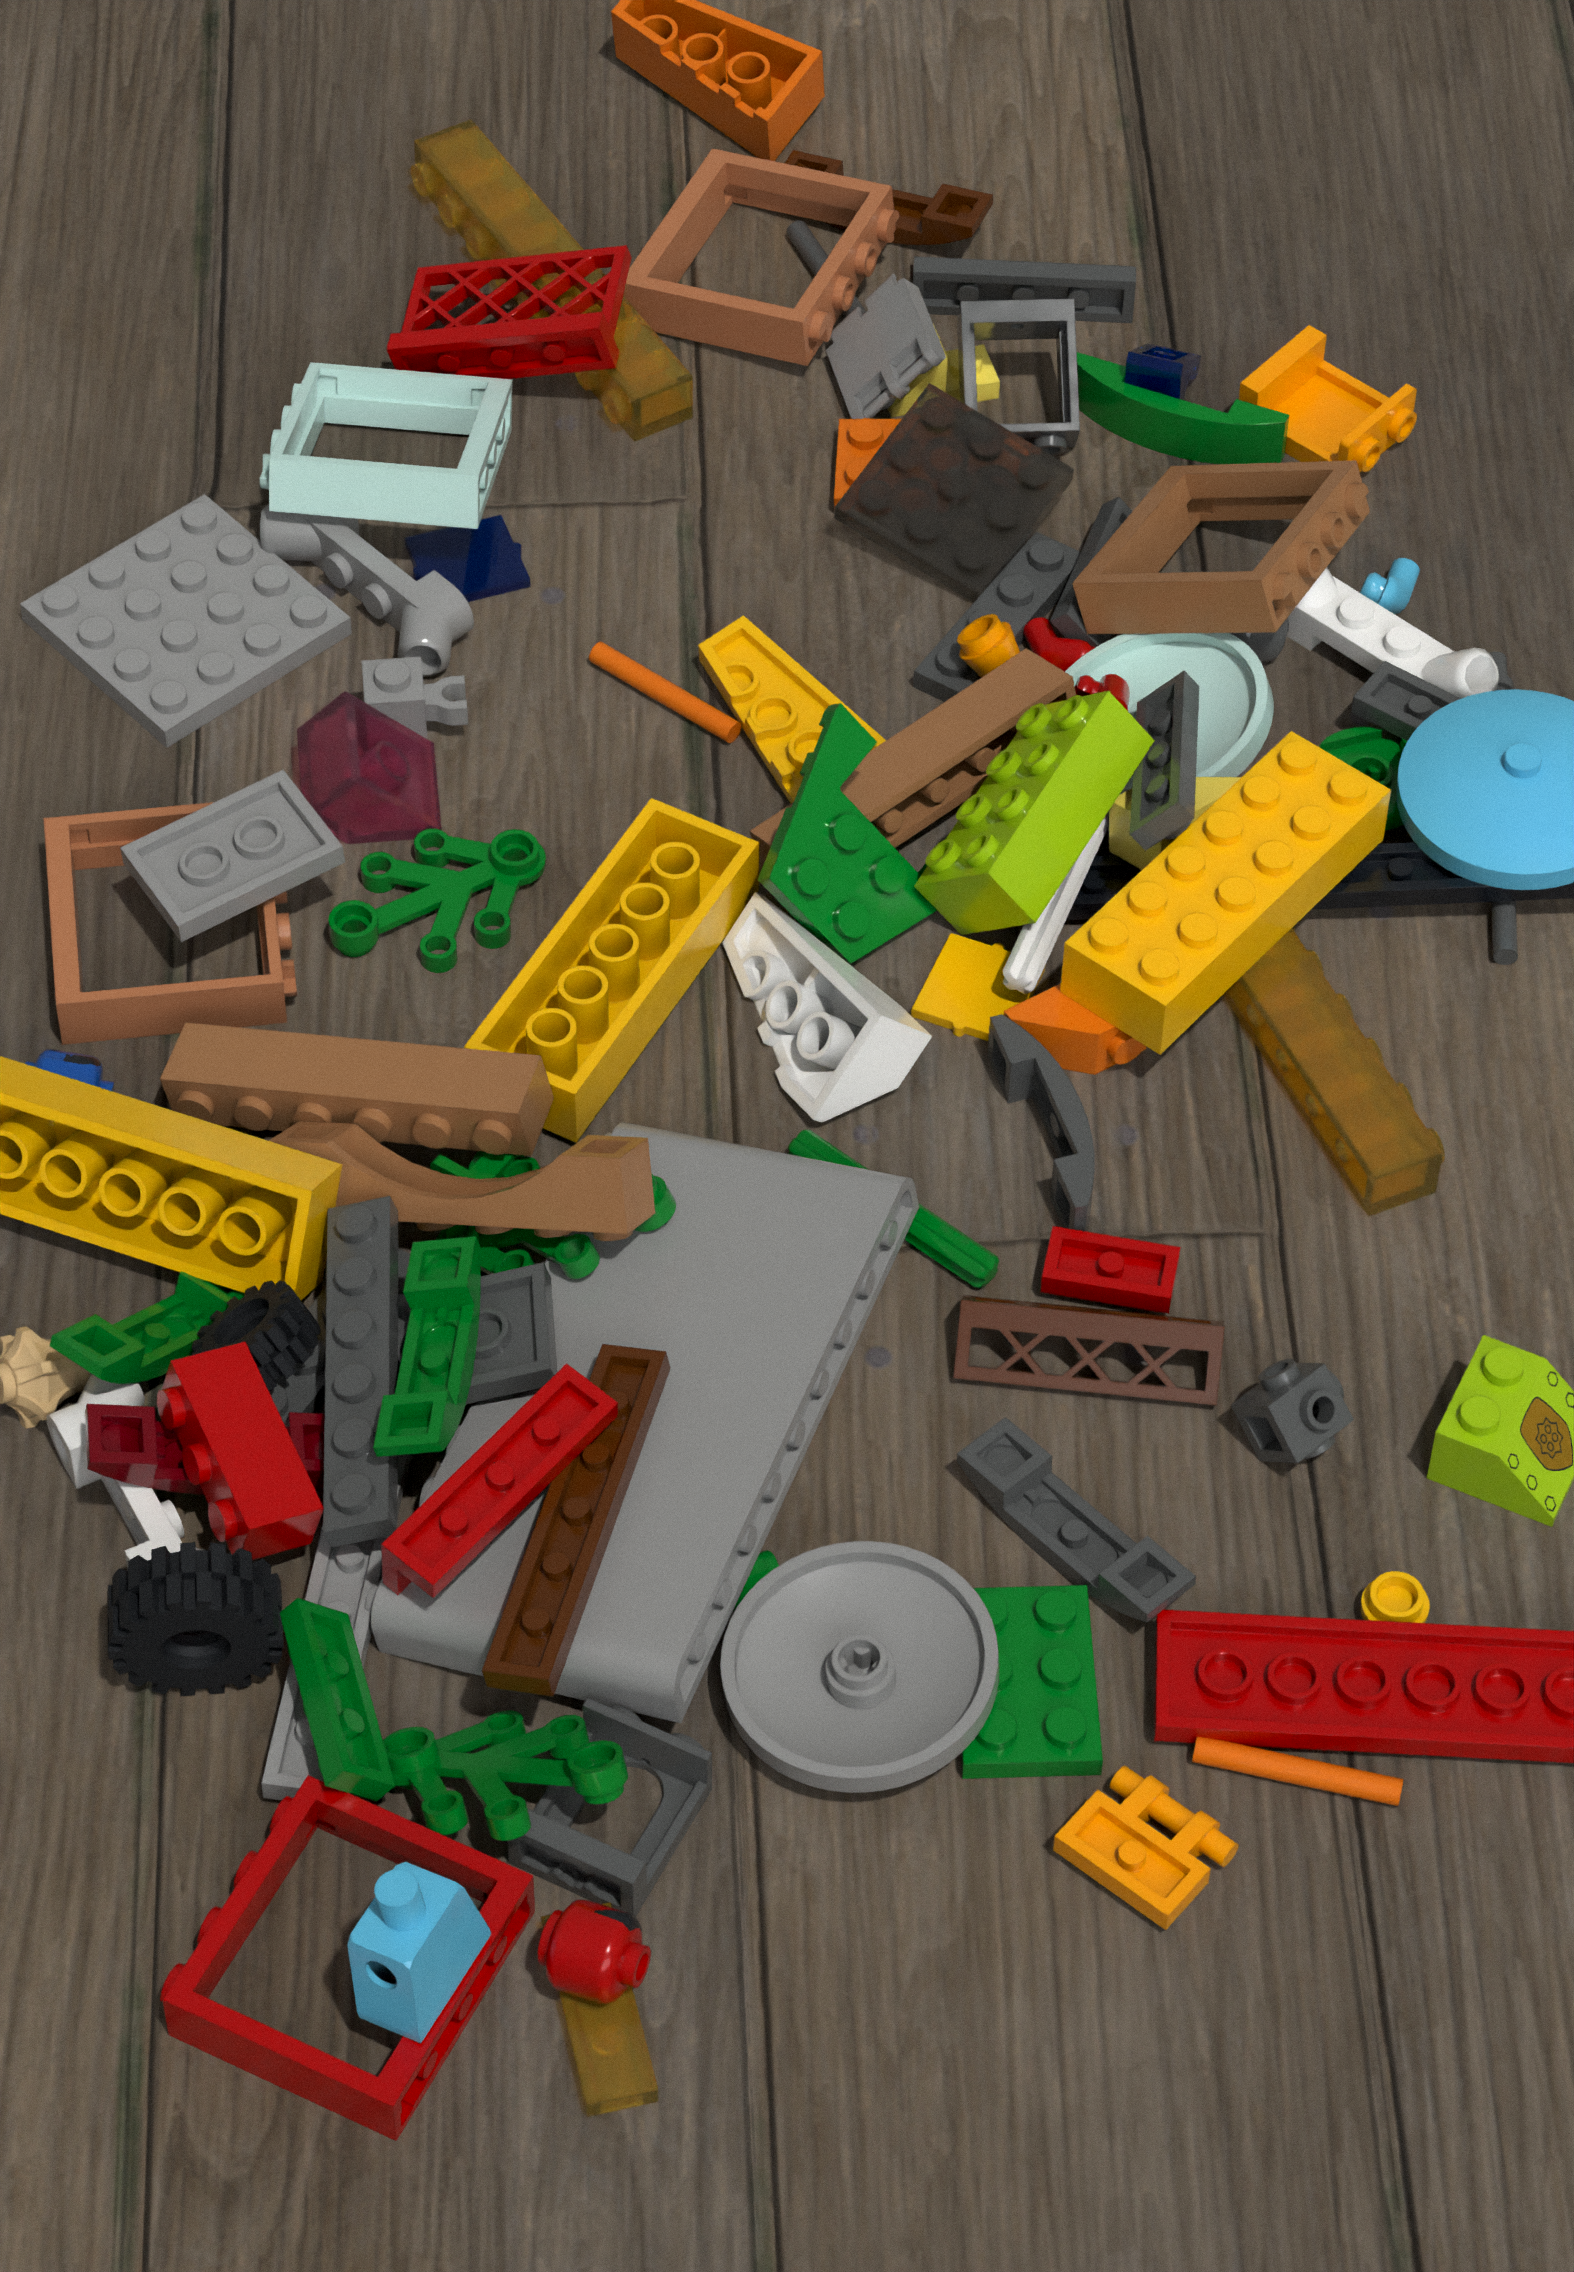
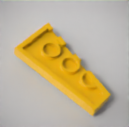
[698,615,886,804]

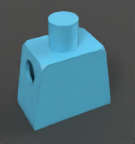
[347,1862,491,2043]

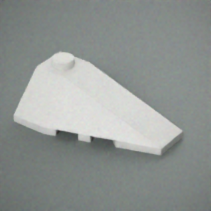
[722,892,932,1123]

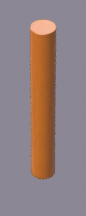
[589,641,742,743]
[1192,1737,1404,1806]

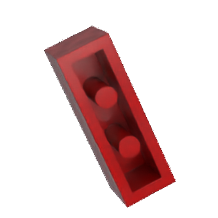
[157,1342,324,1560]

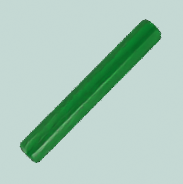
[788,1129,999,1289]

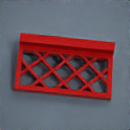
[386,245,632,379]

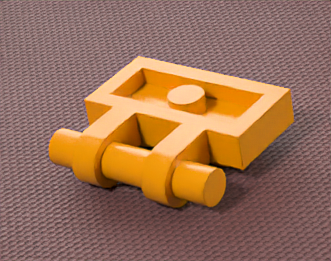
[1053,1765,1239,1930]

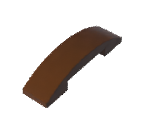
[785,150,993,245]

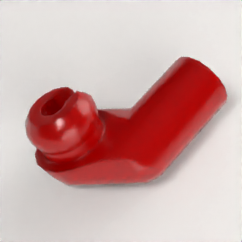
[1023,617,1096,672]

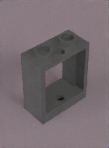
[957,299,1080,455]

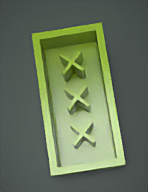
[914,691,1155,935]

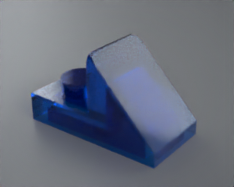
[1125,343,1202,400]

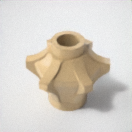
[0,1326,90,1429]

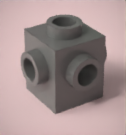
[1231,1359,1354,1463]

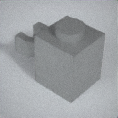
[361,656,468,753]

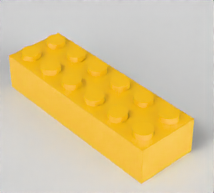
[1060,731,1391,1055]
[464,798,759,1143]
[0,1056,343,1300]

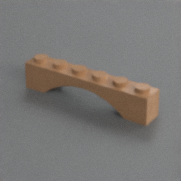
[269,1121,655,1241]

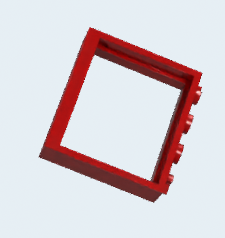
[160,1775,535,2141]

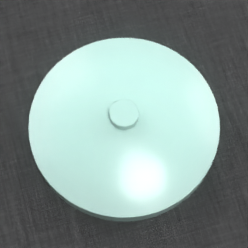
[1065,633,1274,794]

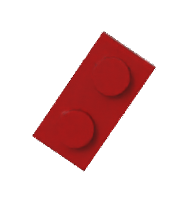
[1040,1226,1181,1314]

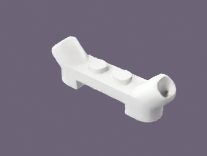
[1287,567,1499,699]
[46,1374,203,1570]

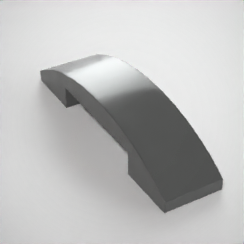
[987,1014,1095,1232]
[957,1417,1196,1623]

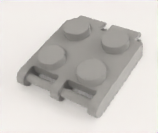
[826,274,946,419]

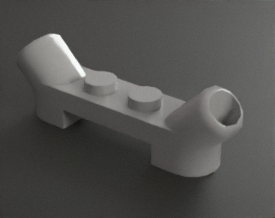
[260,504,474,676]

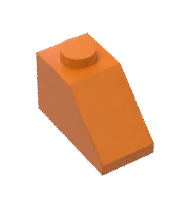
[1003,983,1147,1075]

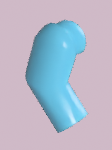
[1360,558,1420,614]

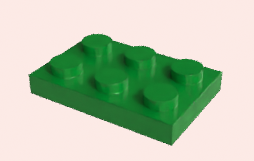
[961,1585,1103,1779]

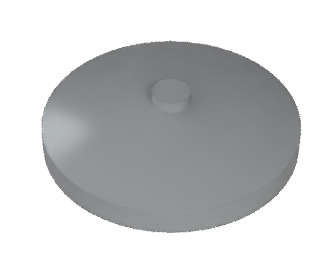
[720,1541,999,1793]

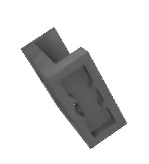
[507,1698,712,1916]

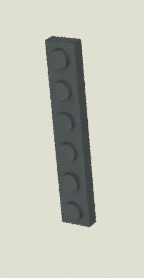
[323,1196,398,1547]

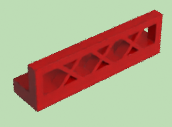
[381,1363,618,1598]

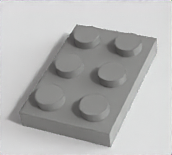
[120,770,345,942]

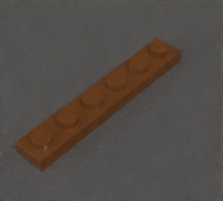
[482,1344,671,1696]

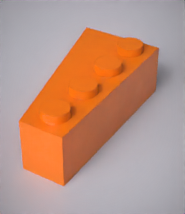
[611,0,825,161]

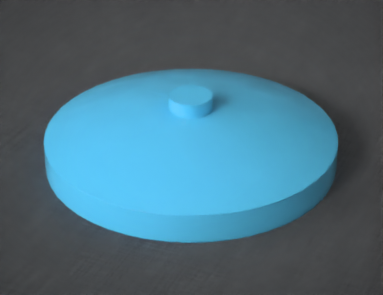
[1396,689,1574,890]

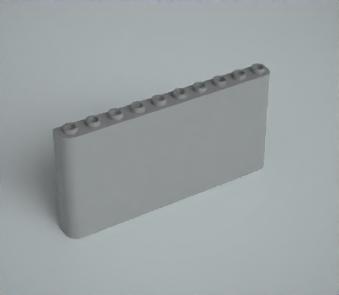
[365,1122,919,1723]

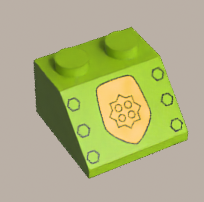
[1427,1335,1574,1527]

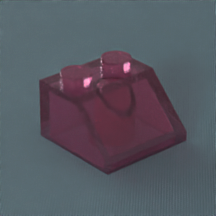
[297,691,442,844]

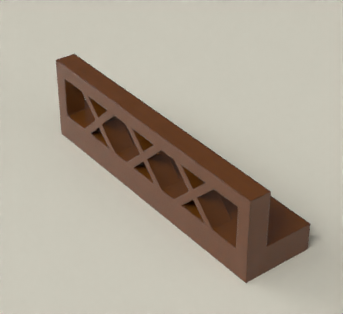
[953,1295,1225,1405]

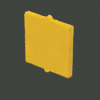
[911,933,1046,1041]

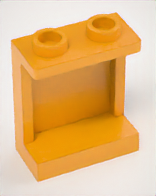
[1238,325,1417,472]

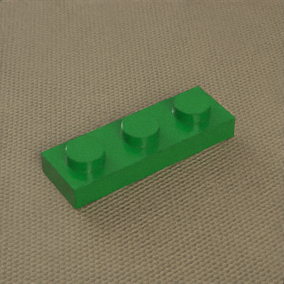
[280,1598,395,1801]

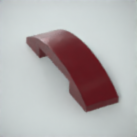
[85,1404,325,1495]

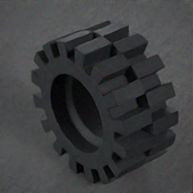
[192,1280,321,1391]

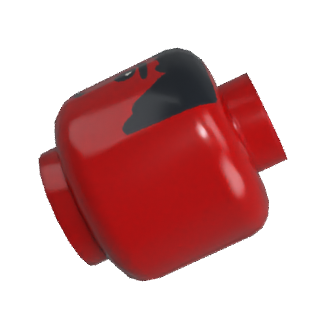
[537,1900,651,2004]

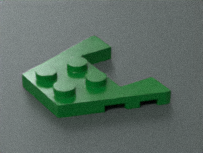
[758,703,947,964]

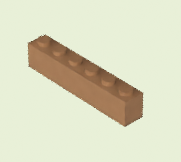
[750,648,1076,872]
[160,1022,554,1156]

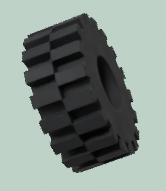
[107,1542,284,1696]

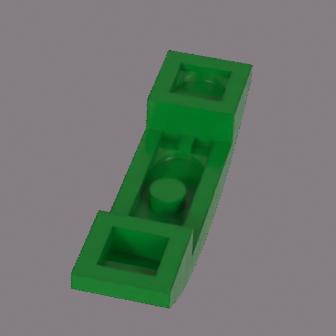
[1077,352,1289,464]
[373,1236,481,1457]
[50,1272,245,1384]

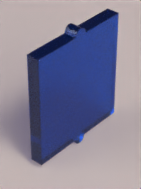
[405,515,531,602]

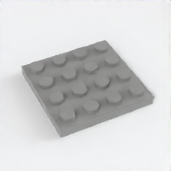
[20,494,352,748]

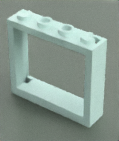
[260,362,513,529]

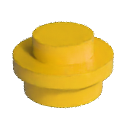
[1360,1571,1430,1623]

